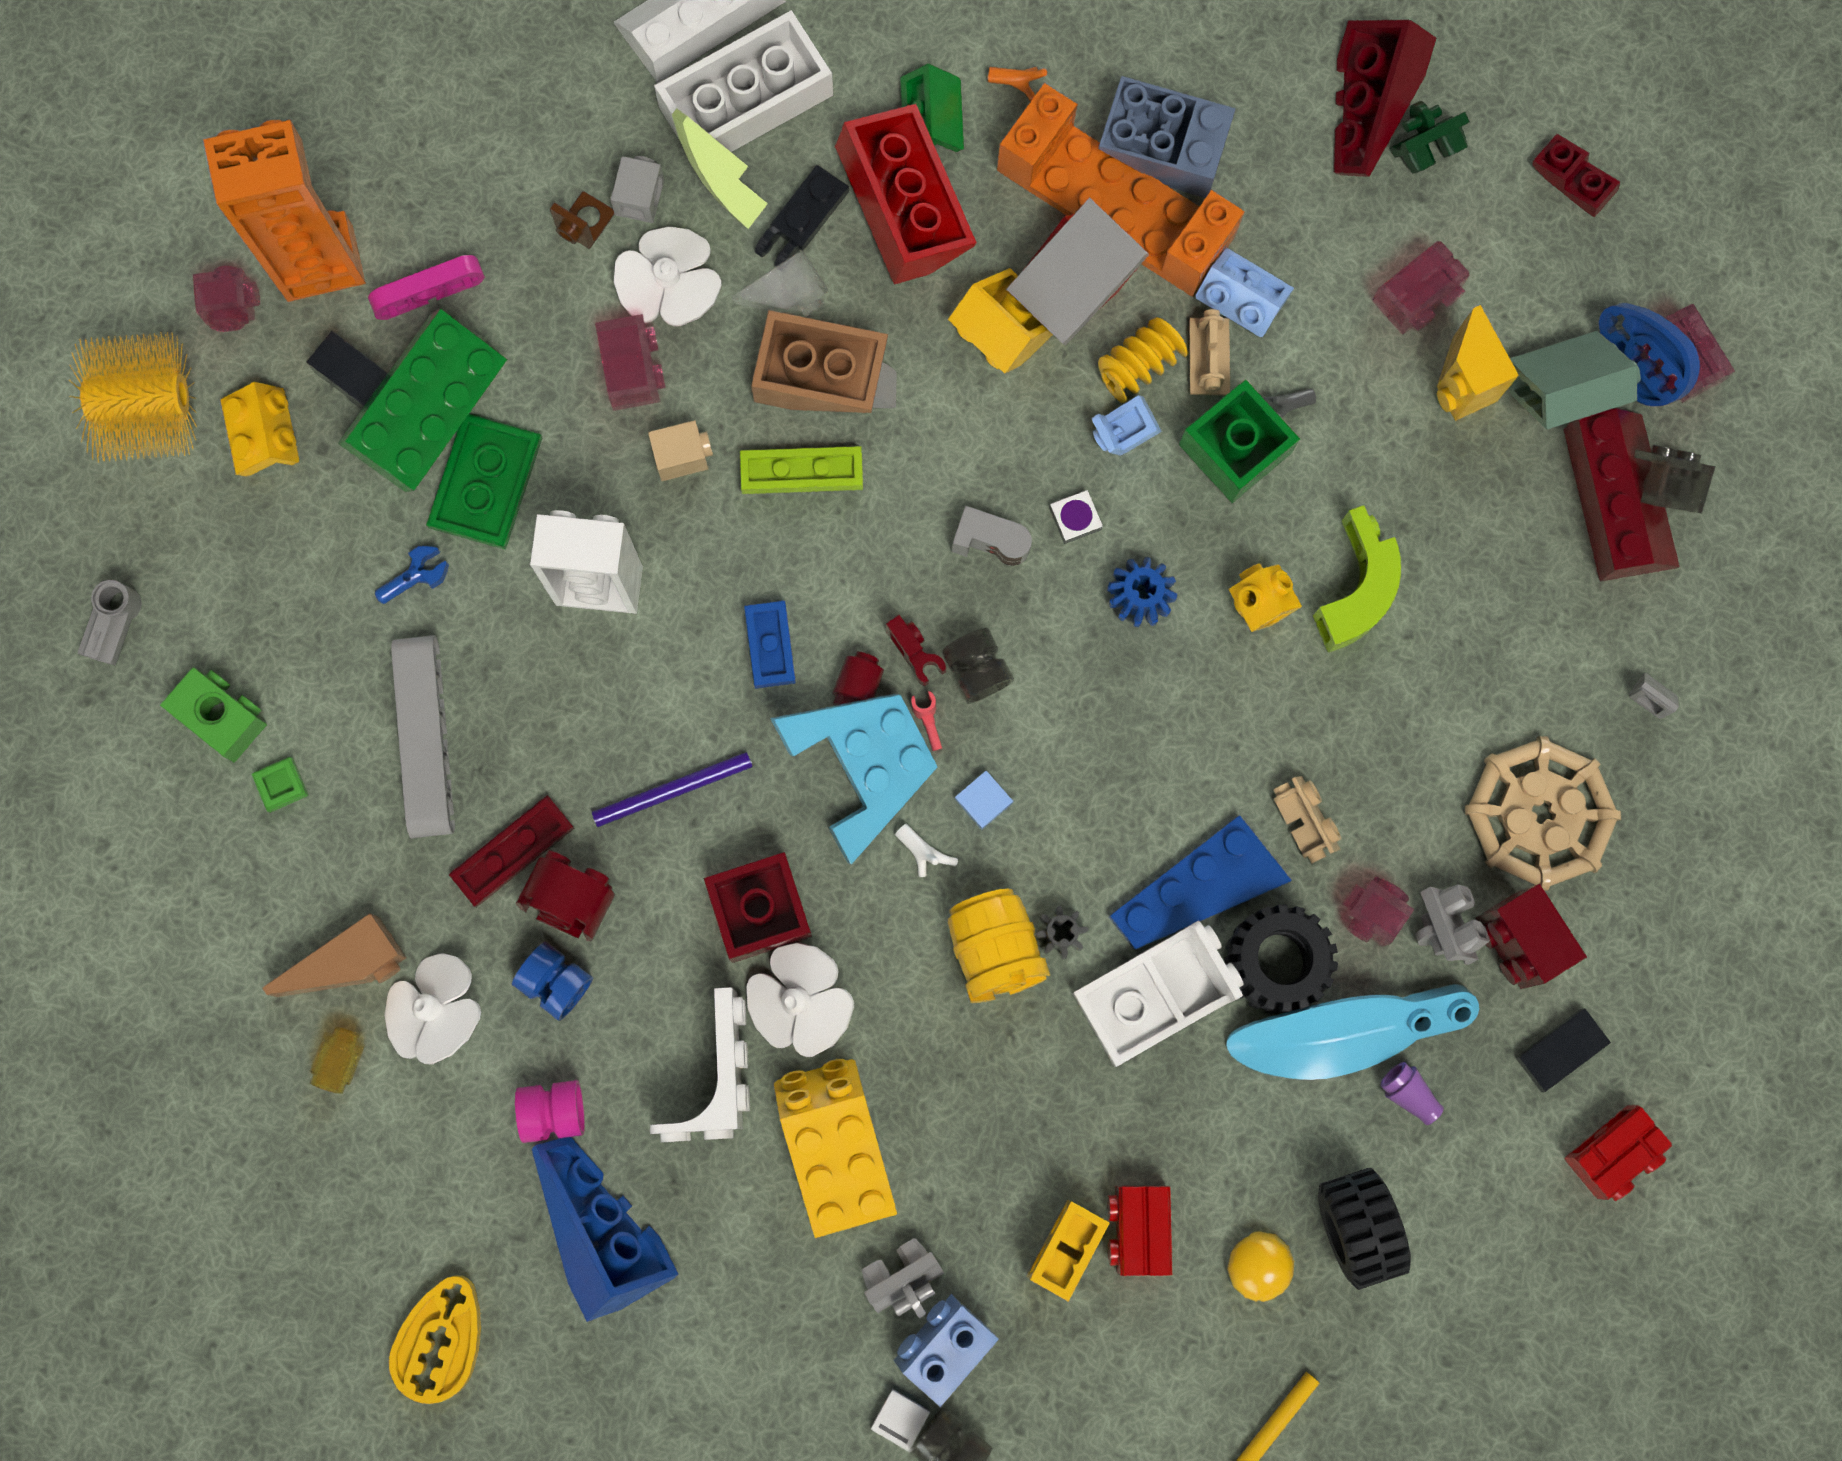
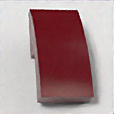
[1532,134,1620,218]

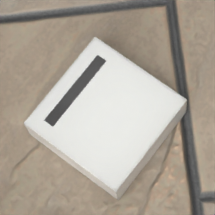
[871,1388,930,1452]

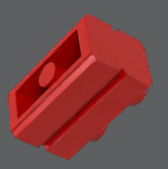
[1564,1105,1672,1201]
[1107,1186,1172,1276]

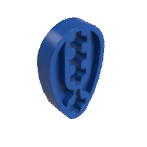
[1599,303,1700,406]

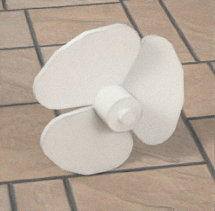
[614,227,721,326]
[746,943,854,1057]
[384,953,481,1064]

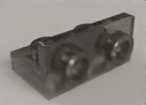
[1634,445,1716,514]

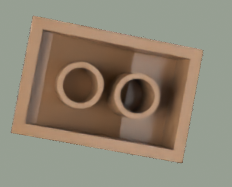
[751,310,888,413]

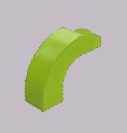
[1313,505,1401,653]

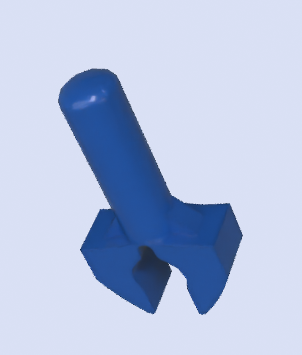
[375,546,449,604]

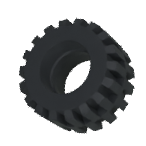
[1224,904,1338,1014]
[1318,1168,1411,1290]

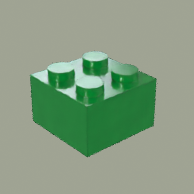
[1179,379,1300,503]

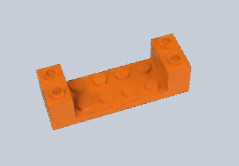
[997,83,1245,297]
[203,120,366,302]

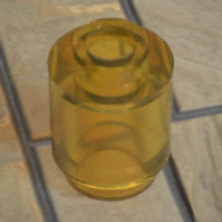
[309,1027,365,1094]

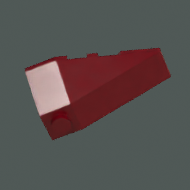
[1334,20,1437,177]

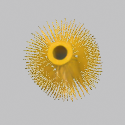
[69,332,197,463]

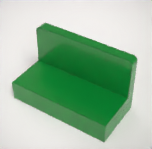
[900,63,964,152]

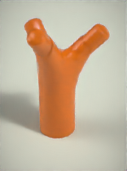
[988,67,1047,101]

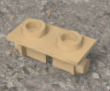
[1189,309,1230,396]
[1273,776,1341,864]

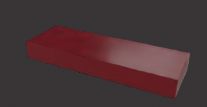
[448,795,575,908]

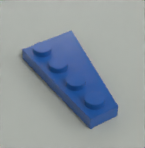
[1109,815,1292,950]

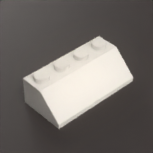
[614,0,786,83]

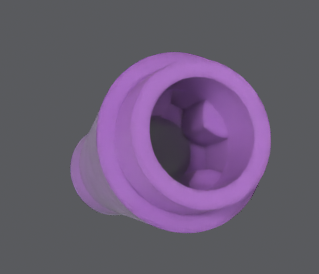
[1380,1062,1444,1125]

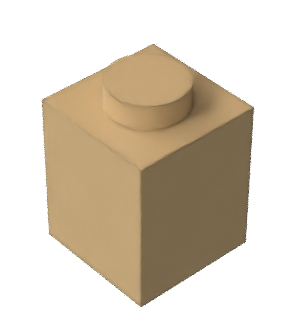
[648,420,713,481]

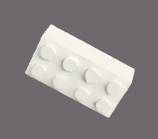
[654,10,833,152]
[530,510,643,614]

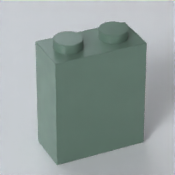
[1509,331,1641,430]

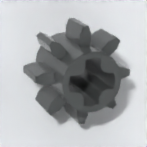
[1035,906,1088,960]

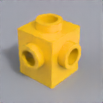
[1228,563,1302,632]

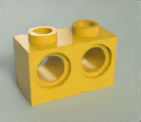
[1027,1200,1110,1302]

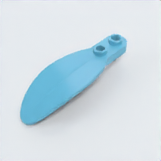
[1226,984,1479,1080]

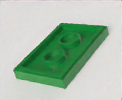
[426,414,543,550]

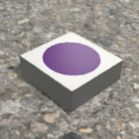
[1049,490,1103,544]

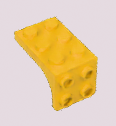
[774,1059,897,1238]

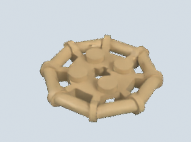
[1465,736,1621,891]

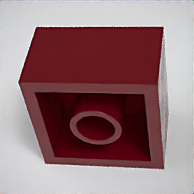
[703,852,812,963]
[1475,883,1587,989]

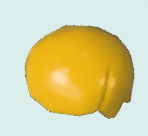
[1227,1232,1295,1302]

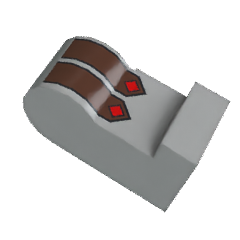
[952,506,1032,566]

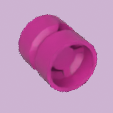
[515,1080,585,1143]

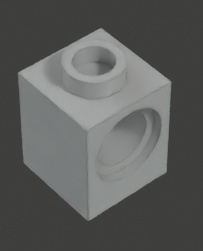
[610,156,664,223]

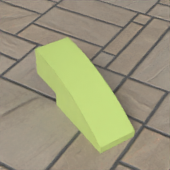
[672,108,768,229]

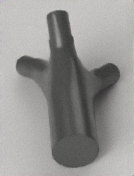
[1263,388,1316,418]

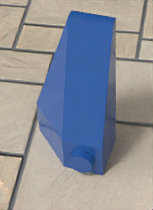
[532,1137,679,1322]

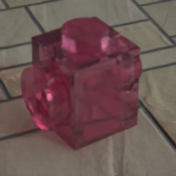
[193,266,260,332]
[1341,876,1414,947]

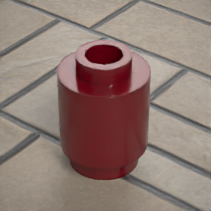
[832,651,884,706]

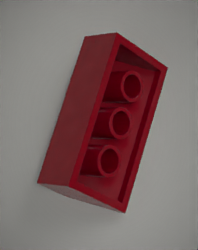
[1563,408,1680,582]

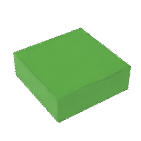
[251,757,309,813]

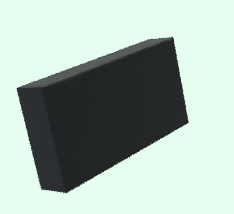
[1516,1008,1611,1092]

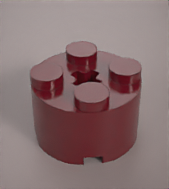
[516,850,615,942]

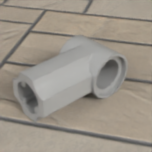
[77,580,142,666]

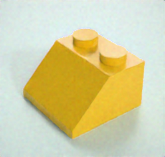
[948,268,1053,374]
[1437,305,1519,421]

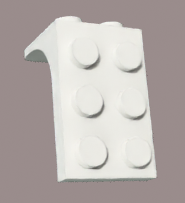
[1072,921,1244,1067]
[650,988,750,1142]

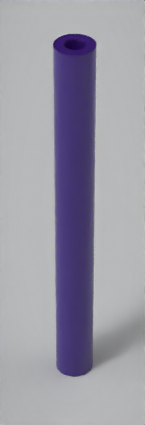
[592,752,753,827]

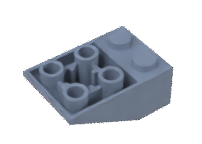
[1098,76,1236,198]

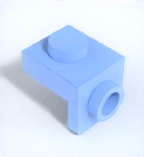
[1091,395,1162,456]

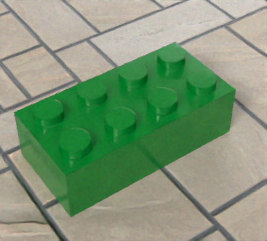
[337,309,508,492]

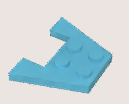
[770,694,938,864]

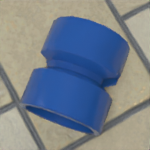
[512,941,593,1021]

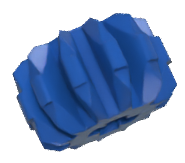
[1107,557,1177,627]

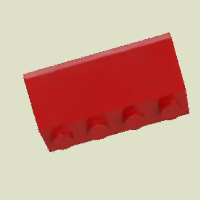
[835,104,977,285]

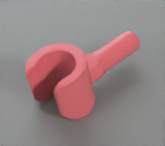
[911,691,942,751]

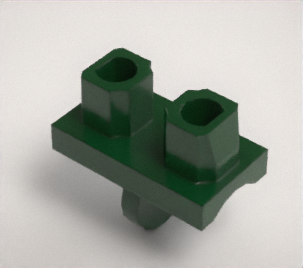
[1390,101,1470,174]

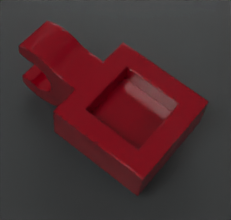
[886,615,946,687]

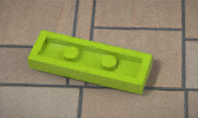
[740,446,863,494]

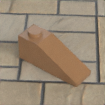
[262,913,407,997]

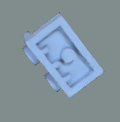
[1196,247,1294,337]

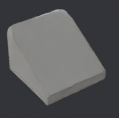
[873,362,897,408]
[1629,673,1679,719]

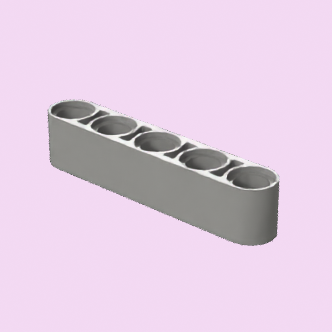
[391,635,455,839]

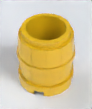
[948,888,1050,1003]

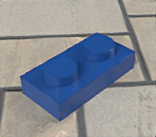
[744,601,796,689]

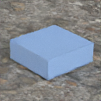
[955,771,1013,830]

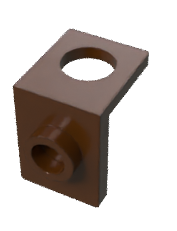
[550,191,614,249]

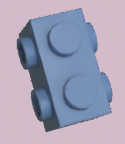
[893,1294,999,1407]

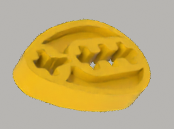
[389,1275,481,1404]

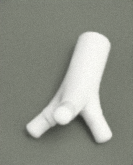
[895,824,958,877]

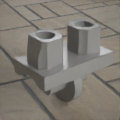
[1415,884,1490,965]
[861,1238,944,1318]

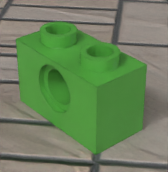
[160,667,267,763]

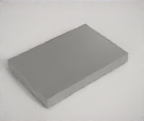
[1006,198,1149,346]

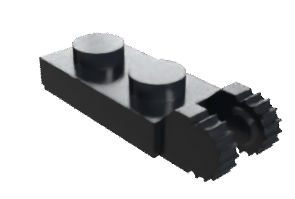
[754,165,849,271]

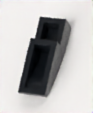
[306,331,388,409]

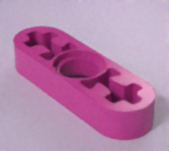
[368,255,485,320]

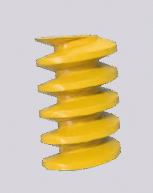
[1098,317,1188,403]

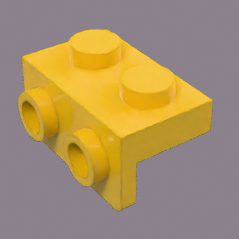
[220,382,299,476]

